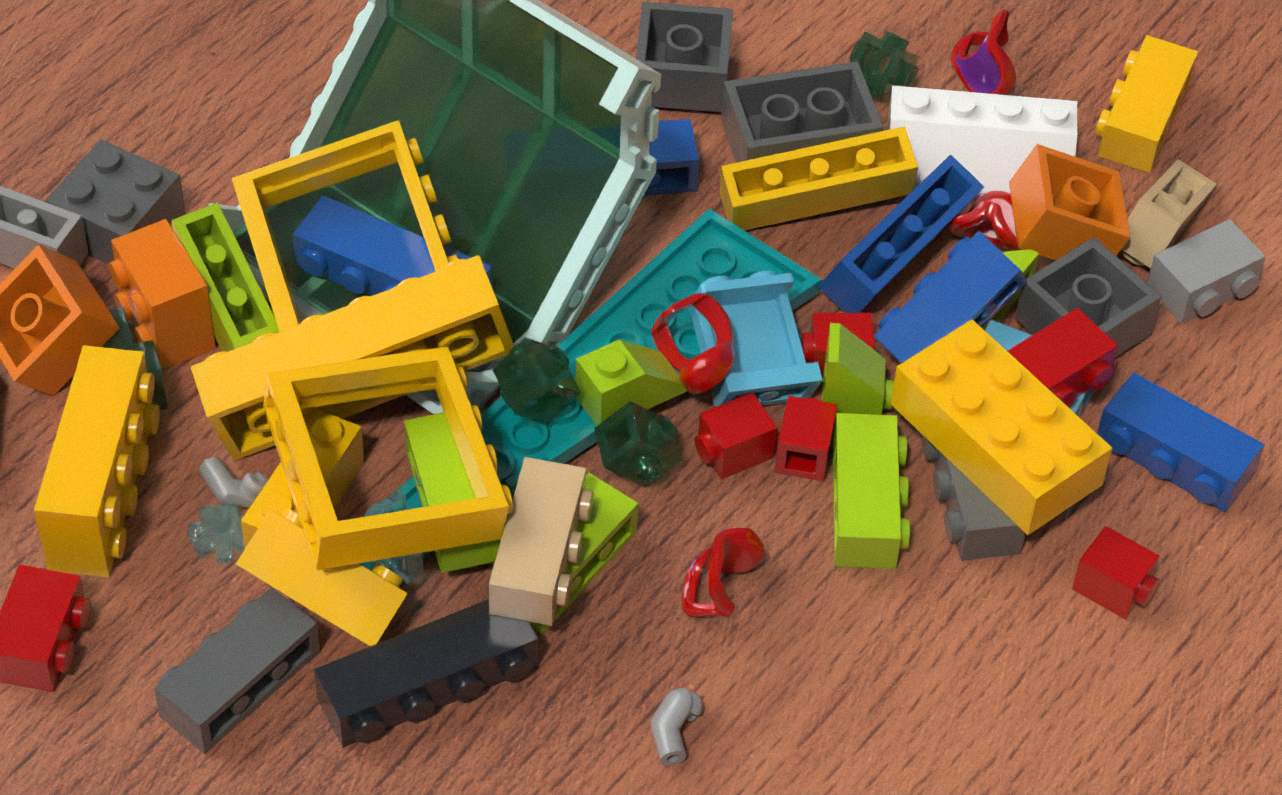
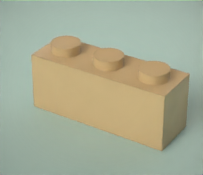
[489,457,594,626]

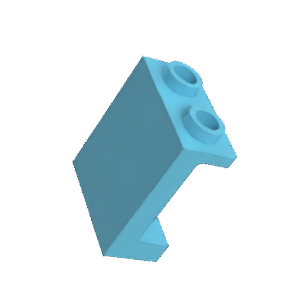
[689,271,823,407]

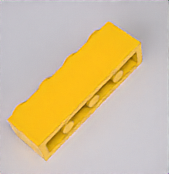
[720,126,918,231]

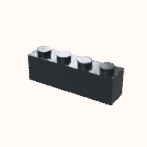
[314,599,538,748]

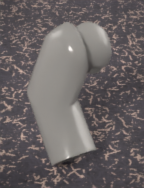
[199,457,268,508]
[651,688,703,766]

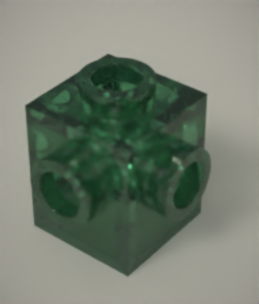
[850,30,920,100]
[493,337,581,425]
[594,401,682,487]

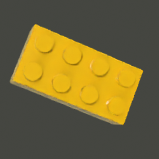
[890,319,1112,535]
[34,345,160,578]

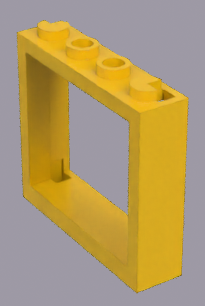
[232,120,458,332]
[263,346,513,570]

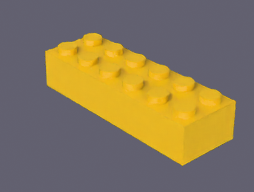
[190,255,516,461]

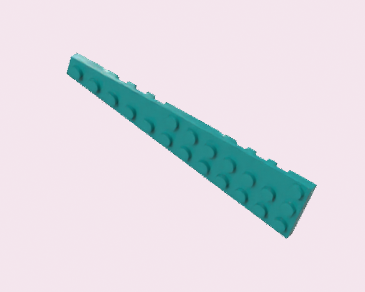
[359,208,822,575]

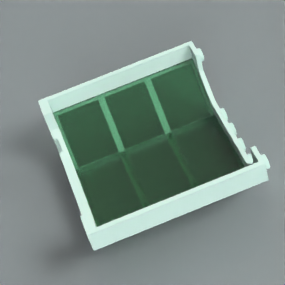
[208,0,661,415]

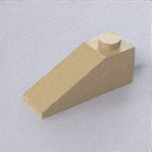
[1121,159,1217,268]

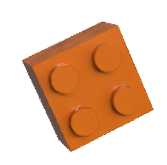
[1009,144,1131,260]
[108,219,216,370]
[0,244,120,396]

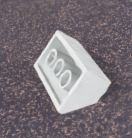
[887,85,1077,199]

